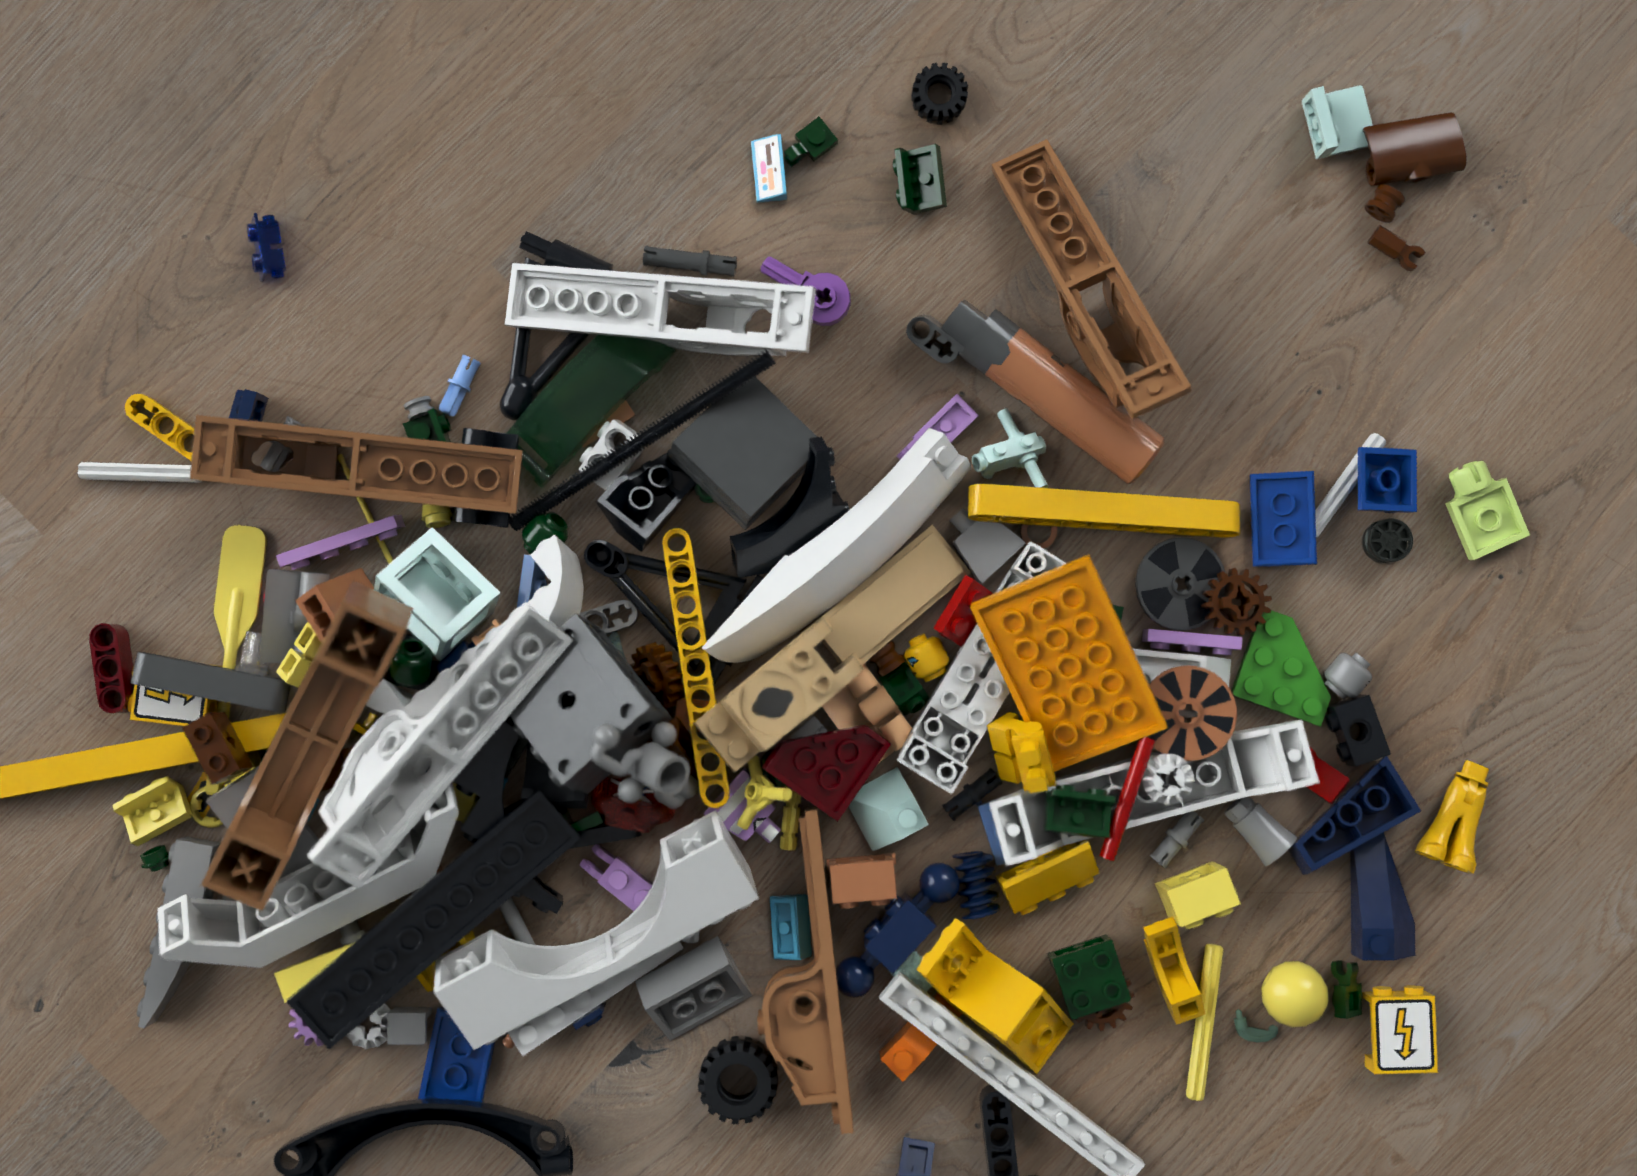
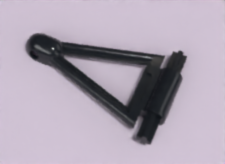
[500,231,614,421]
[584,540,764,685]

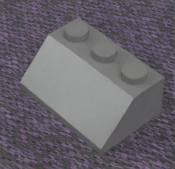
[635,936,752,1041]

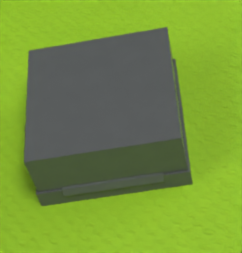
[668,377,817,530]

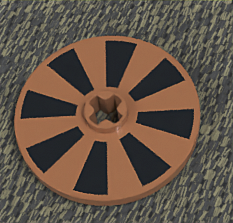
[1146,665,1237,761]

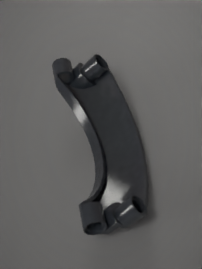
[274,1099,573,1176]

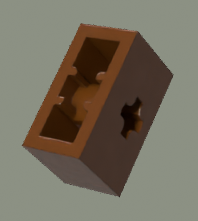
[182,712,254,785]

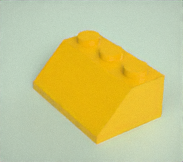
[995,840,1100,915]

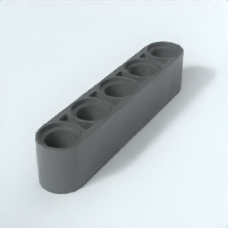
[130,652,291,713]

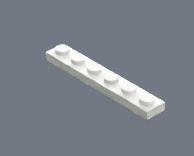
[507,941,684,1056]

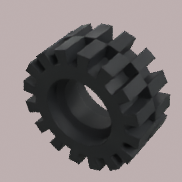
[911,63,968,124]

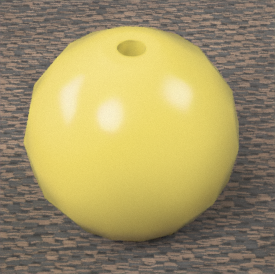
[1261,961,1328,1027]

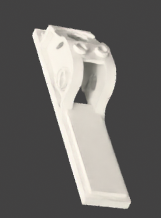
[505,263,816,356]
[308,602,573,889]

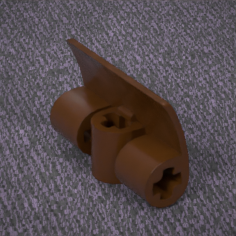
[1363,112,1467,186]

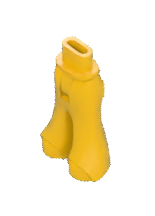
[1414,760,1489,874]

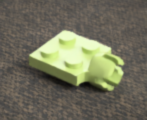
[1445,461,1530,560]

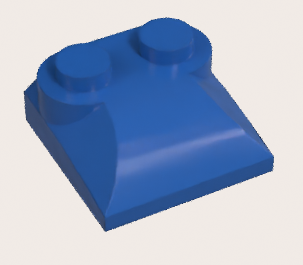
[1358,447,1417,513]

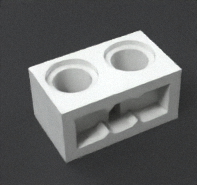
[578,419,643,490]

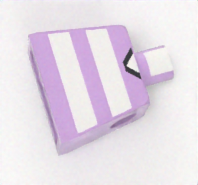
[703,767,781,843]

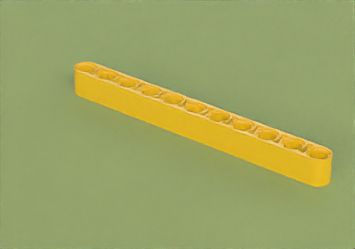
[0,713,286,799]

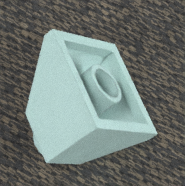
[848,767,929,851]

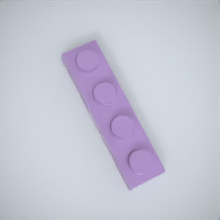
[276,515,405,570]

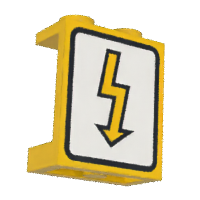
[128,665,223,726]
[1362,985,1438,1074]

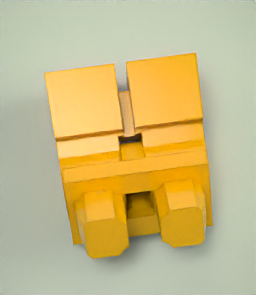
[987,712,1056,793]

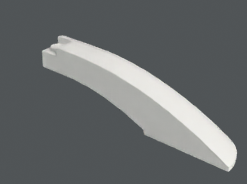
[702,428,971,663]

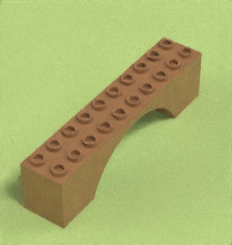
[201,580,413,911]

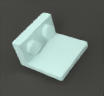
[1301,85,1373,159]

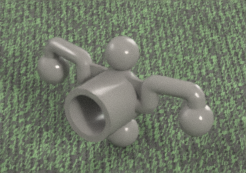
[591,722,698,809]

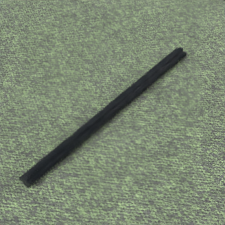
[509,349,776,531]

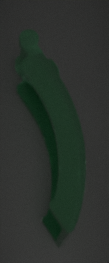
[507,335,676,488]

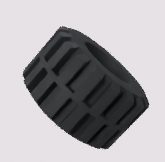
[698,1036,778,1124]

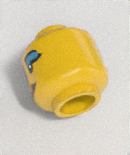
[903,633,950,682]

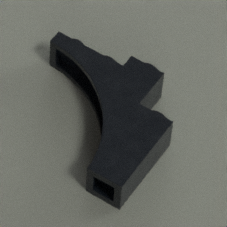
[730,436,849,578]

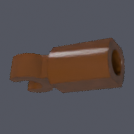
[1367,225,1426,271]

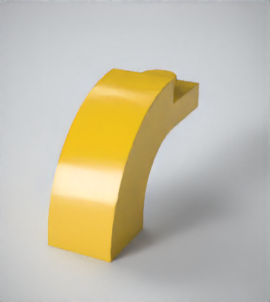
[1143,917,1206,1025]

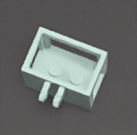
[374,527,500,661]

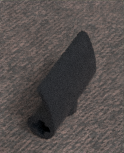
[452,428,519,528]

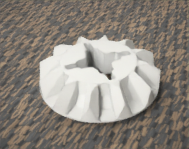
[1142,753,1195,805]
[346,1003,390,1050]

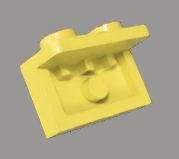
[112,776,193,847]

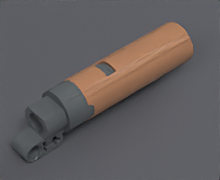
[906,300,1165,484]

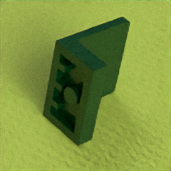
[1047,934,1131,1019]

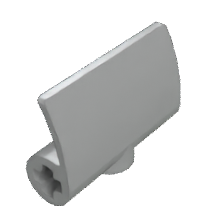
[259,569,330,663]

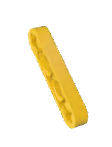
[125,394,195,461]

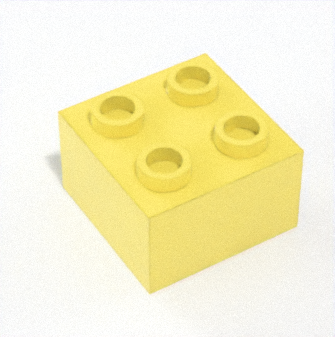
[1155,861,1241,929]

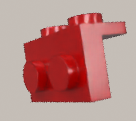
[933,575,993,647]

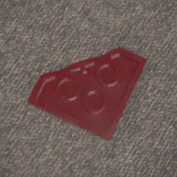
[761,725,891,822]

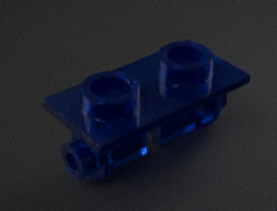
[247,213,286,282]

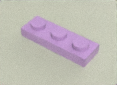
[1142,629,1242,655]

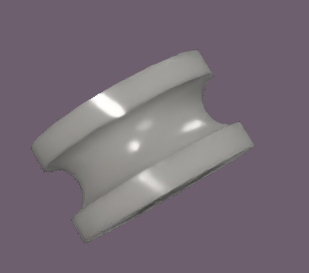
[403,396,435,421]

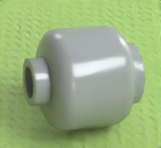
[1324,652,1372,699]

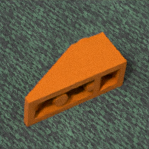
[879,992,962,1082]

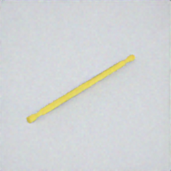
[337,454,393,564]

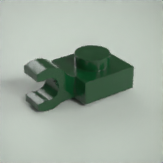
[784,116,838,167]
[1331,960,1362,1019]

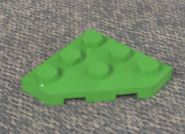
[1231,610,1331,726]

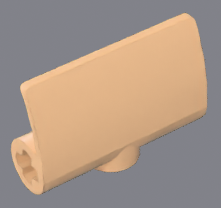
[822,663,912,764]

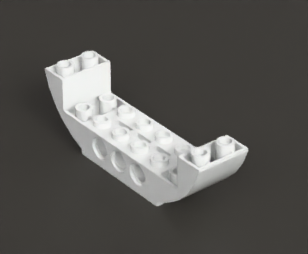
[366,534,584,719]
[897,541,1067,794]

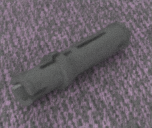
[643,246,737,277]

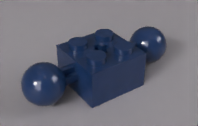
[836,863,960,998]

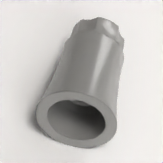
[1224,796,1297,867]

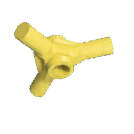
[737,755,792,830]

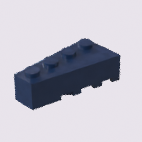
[1288,756,1421,875]

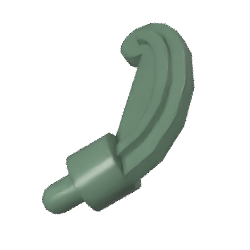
[1234,1009,1278,1042]

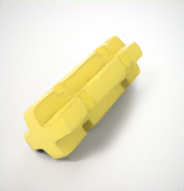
[780,789,801,851]

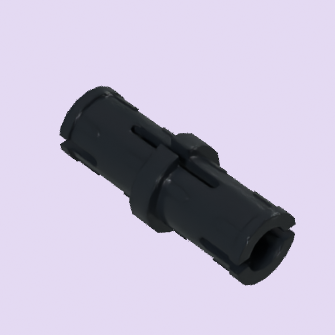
[942,768,1003,821]

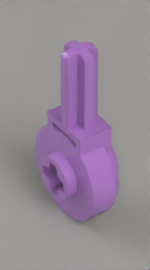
[760,256,851,326]

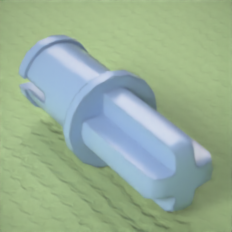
[439,355,481,417]

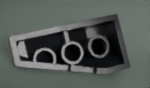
[596,449,697,552]

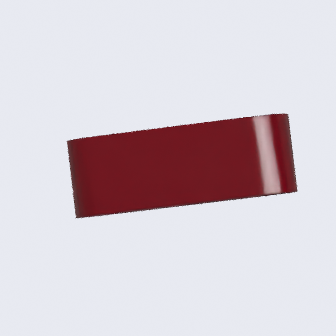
[89,623,134,713]

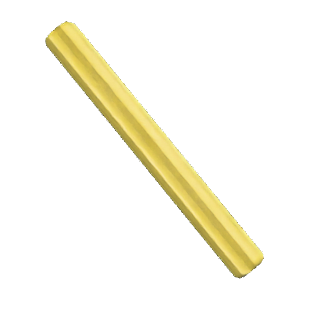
[1186,944,1223,1101]

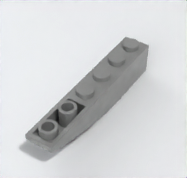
[137,836,220,1028]

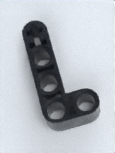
[979,1085,1039,1176]

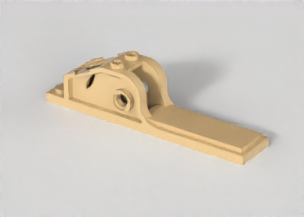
[694,524,971,772]

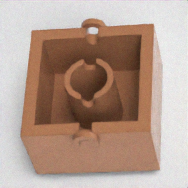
[826,853,897,908]

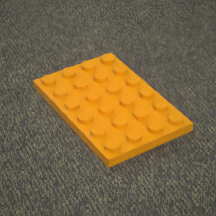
[970,554,1167,772]

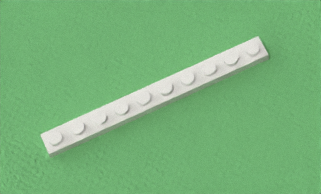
[879,971,1145,1176]

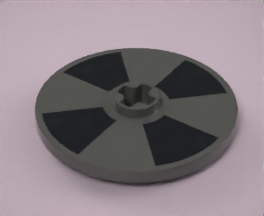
[1135,537,1227,630]

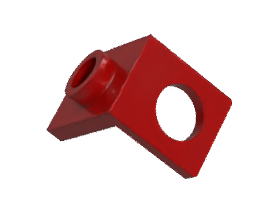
[1305,748,1350,804]

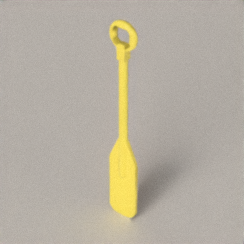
[190,525,267,828]

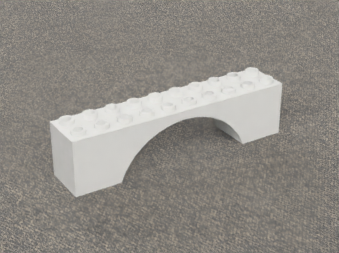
[434,810,759,1050]

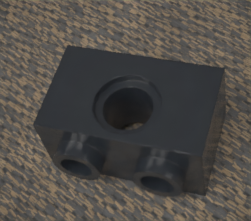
[1325,694,1391,767]

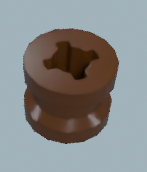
[1365,184,1405,223]
[869,640,906,677]

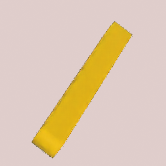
[968,484,1240,538]
[662,528,730,808]

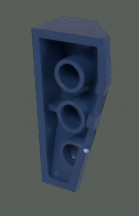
[1350,832,1416,961]

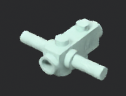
[972,409,1048,488]

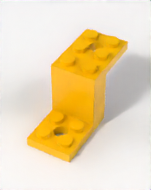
[916,918,1074,1075]

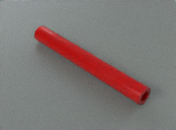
[1099,737,1156,861]

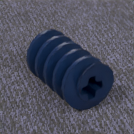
[952,851,1001,919]

